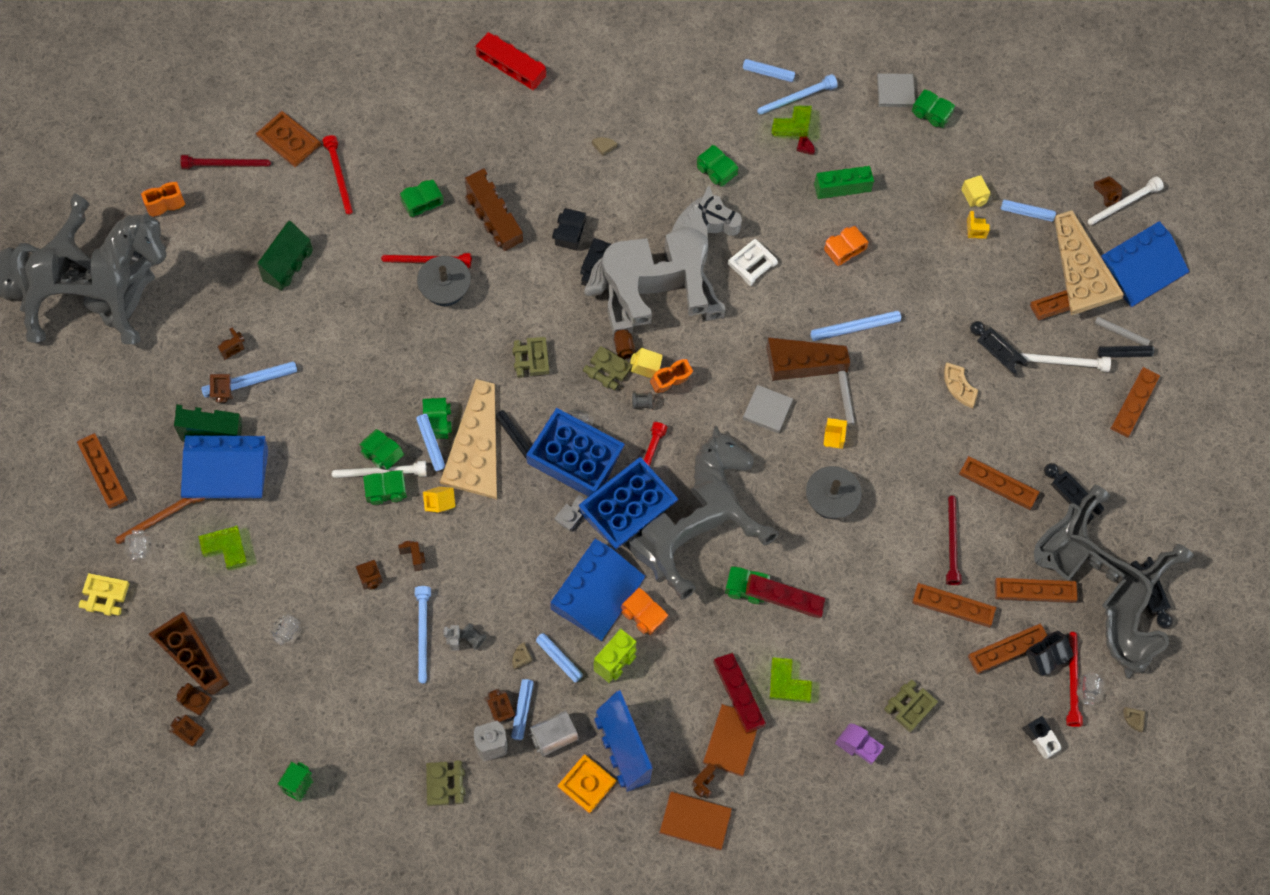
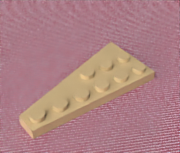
[1054,211,1124,315]
[440,379,497,499]

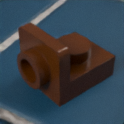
[1094,176,1122,207]
[217,327,245,360]
[210,374,233,403]
[356,559,383,590]
[176,683,212,717]
[484,689,515,722]
[169,715,205,747]
[692,763,716,799]

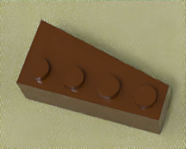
[465,168,523,252]
[766,337,850,381]
[148,611,230,695]

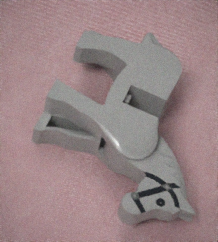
[584,186,742,338]

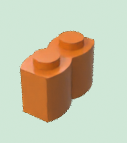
[141,182,185,216]
[824,226,868,266]
[650,359,693,393]
[621,588,668,635]

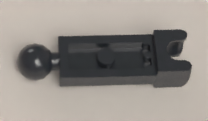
[970,321,1029,377]
[1044,463,1104,524]
[1130,557,1173,629]

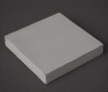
[877,74,915,107]
[743,385,793,433]

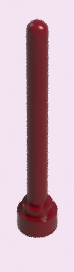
[180,155,271,169]
[946,495,962,586]

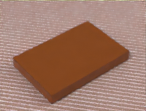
[256,111,321,167]
[703,704,757,777]
[659,792,732,851]

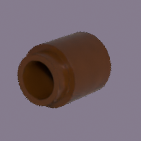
[613,329,636,359]

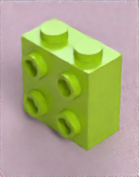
[593,629,637,683]

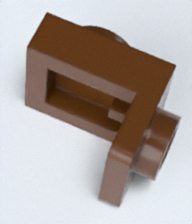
[398,540,426,571]

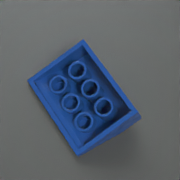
[1101,221,1189,307]
[526,408,625,497]
[181,436,268,498]
[578,457,678,549]
[550,538,645,641]
[594,690,652,792]

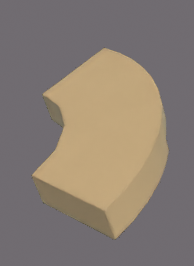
[944,362,978,408]

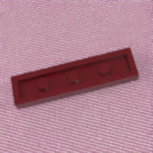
[745,574,825,618]
[713,653,766,734]

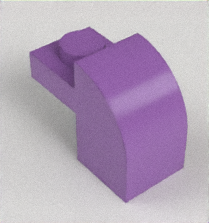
[835,724,884,765]

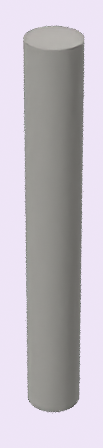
[1095,317,1150,346]
[838,371,855,426]

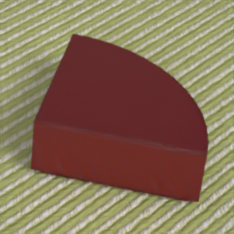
[796,134,815,156]

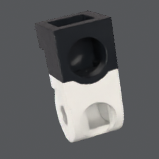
[1022,715,1061,759]

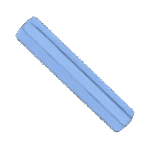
[743,59,795,82]
[1001,200,1056,221]
[416,414,445,471]
[536,633,583,683]
[511,679,534,740]

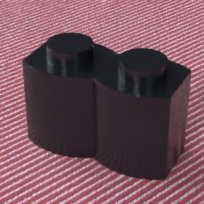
[552,208,586,250]
[1026,631,1073,676]

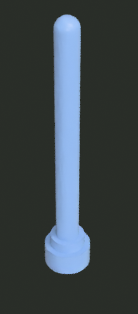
[757,74,838,115]
[415,586,431,684]

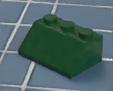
[257,220,313,291]

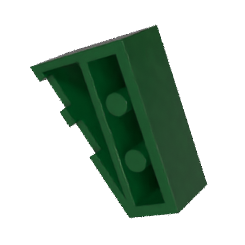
[174,404,242,442]

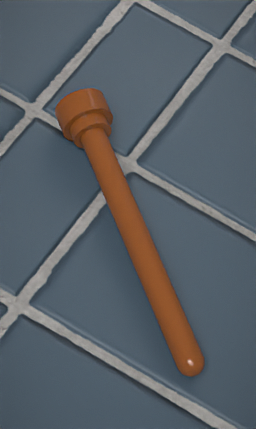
[115,498,205,544]

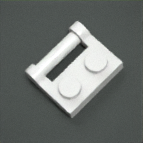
[728,239,778,286]

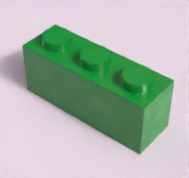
[814,166,874,199]

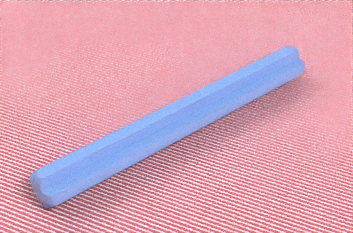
[810,311,901,341]
[201,361,297,397]

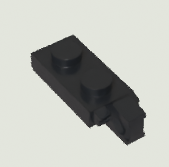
[580,238,612,286]

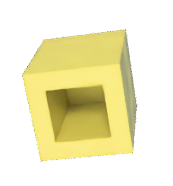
[961,175,990,207]
[630,348,662,378]

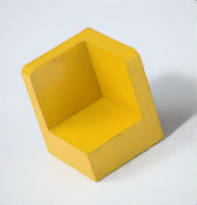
[967,211,990,239]
[823,418,847,449]
[423,487,455,512]

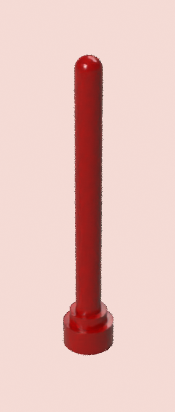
[322,135,353,215]
[381,253,472,268]
[644,422,668,466]
[1066,631,1083,727]

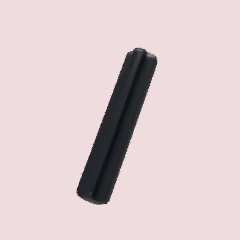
[1097,345,1154,358]
[496,410,531,459]

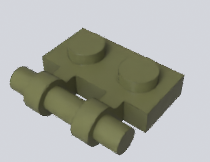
[512,337,549,378]
[583,346,632,391]
[884,680,938,733]
[426,761,465,806]

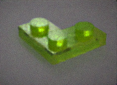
[772,106,812,137]
[198,525,247,570]
[769,657,812,703]

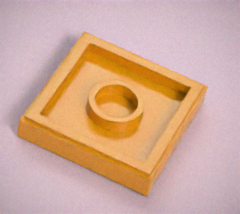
[557,754,617,814]

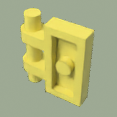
[79,573,129,616]

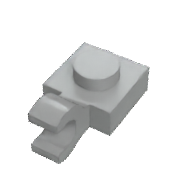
[554,495,585,532]
[444,625,460,651]

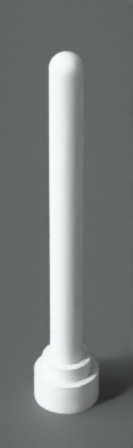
[1088,176,1164,225]
[1020,353,1111,372]
[331,461,427,478]

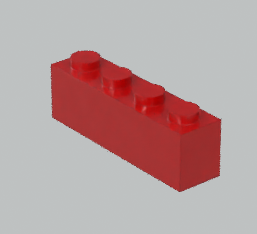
[475,32,546,91]

